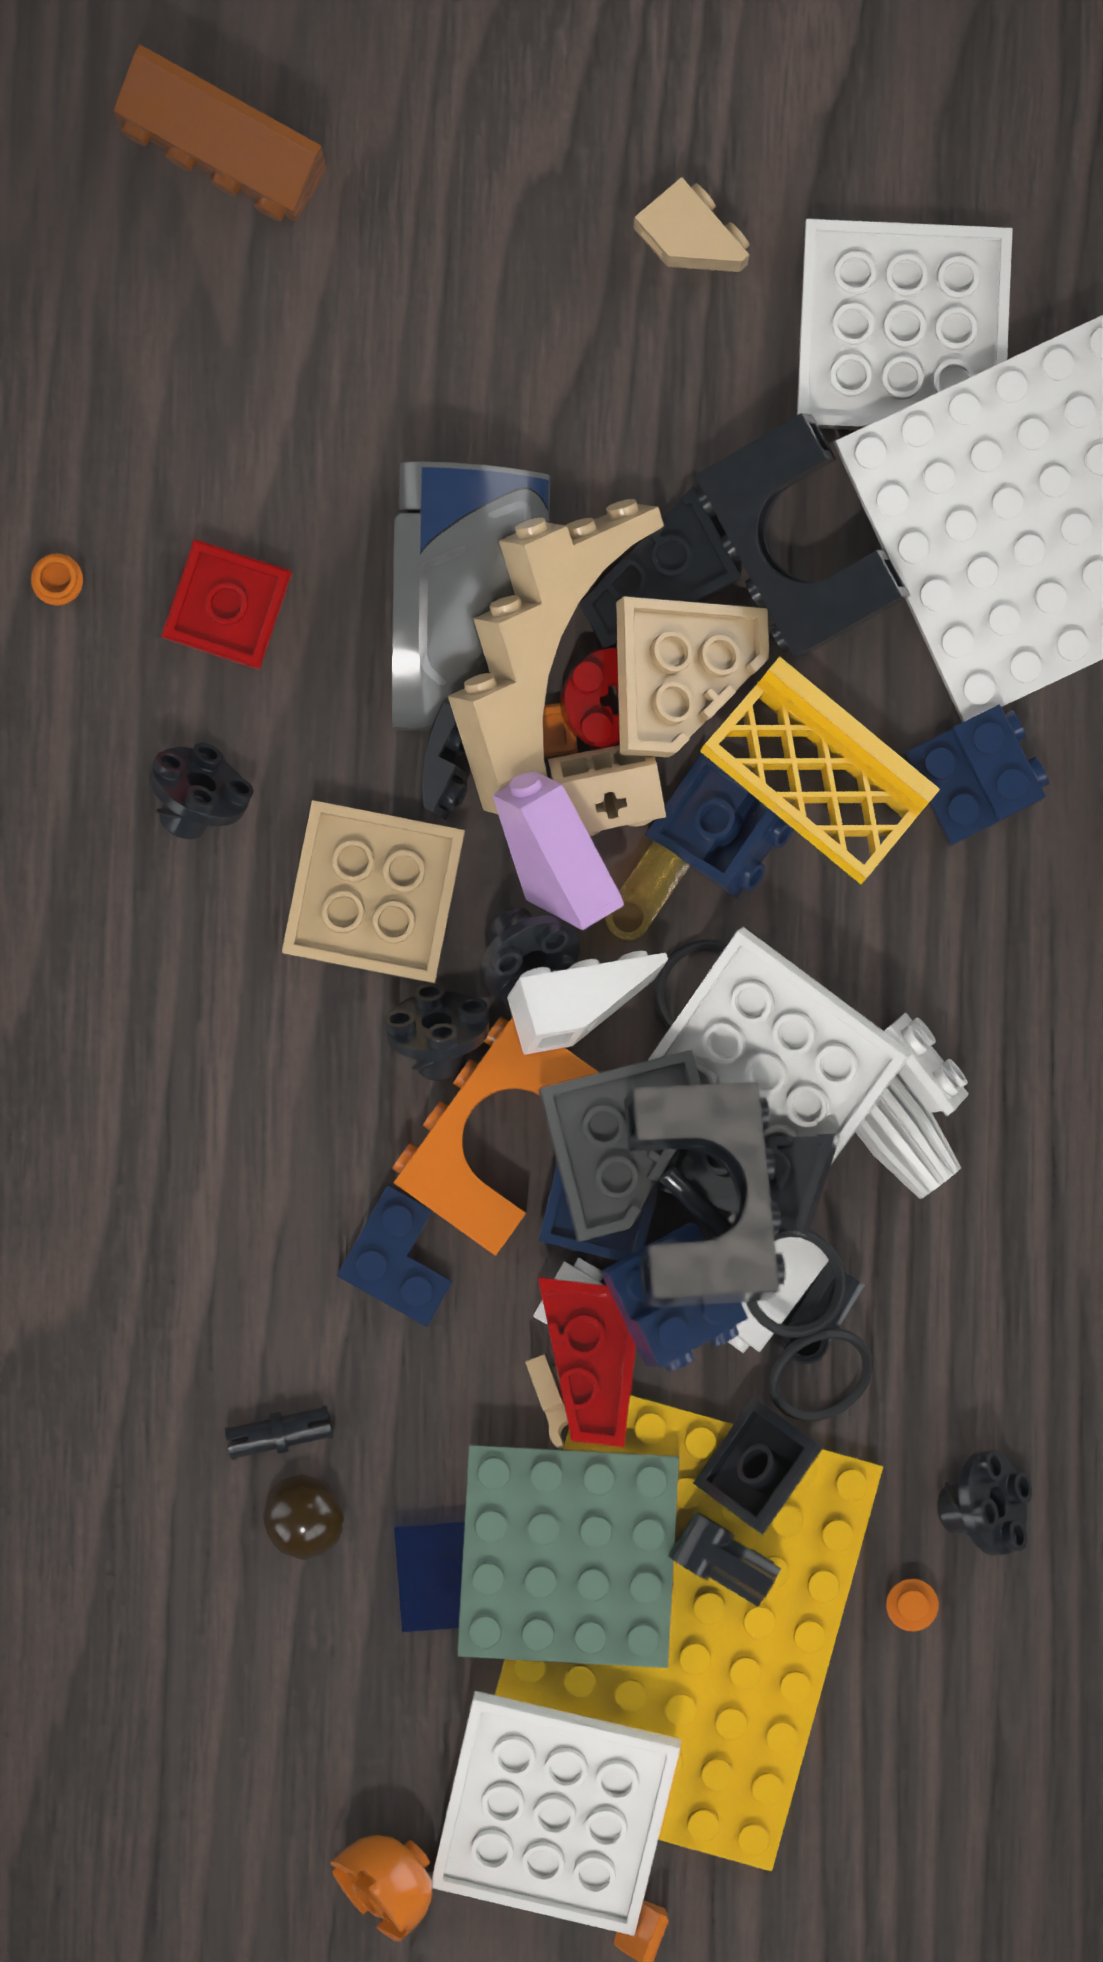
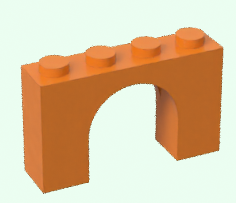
[392,1016,599,1256]

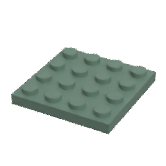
[458,1444,679,1668]

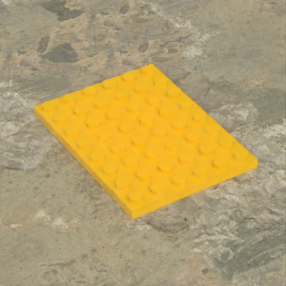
[494,1395,883,1872]

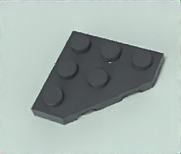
[538,1050,701,1242]

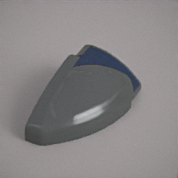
[392,462,551,731]

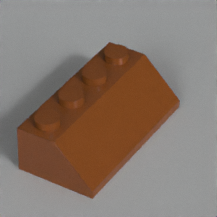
[114,44,327,223]

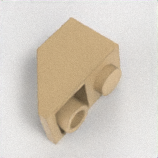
[634,177,749,272]

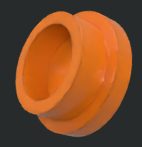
[31,553,83,606]
[886,1578,939,1631]

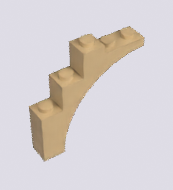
[448,499,664,814]

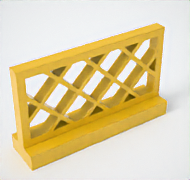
[700,657,940,884]

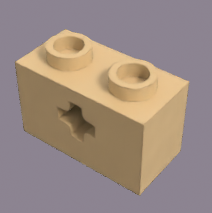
[548,745,666,836]

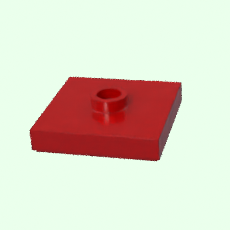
[161,539,293,671]

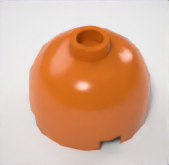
[330,1835,432,1942]

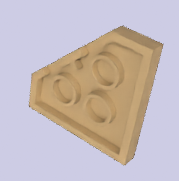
[616,596,769,757]

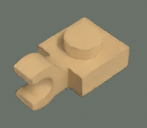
[525,1354,568,1449]

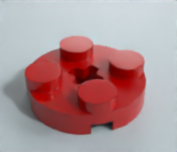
[560,648,620,750]

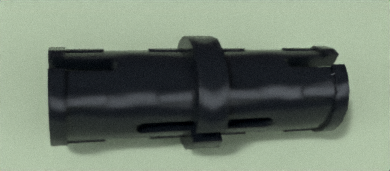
[225,1405,334,1460]

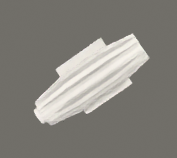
[855,1012,969,1199]

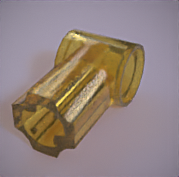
[604,841,691,942]

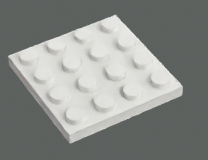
[797,219,1012,430]
[648,927,912,1165]
[431,1691,681,1936]

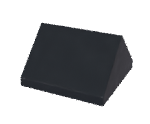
[693,1397,823,1535]

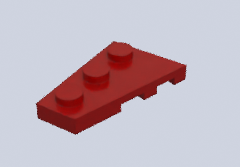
[538,1277,636,1447]

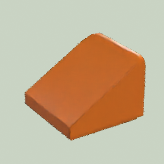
[614,1900,669,1962]

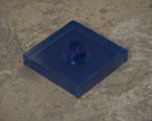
[394,1521,465,1632]

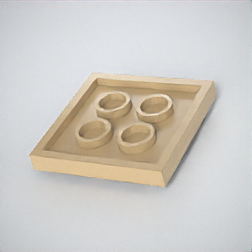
[282,800,465,984]

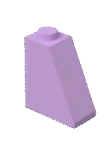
[492,771,624,930]

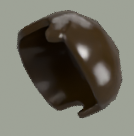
[263,1474,344,1560]

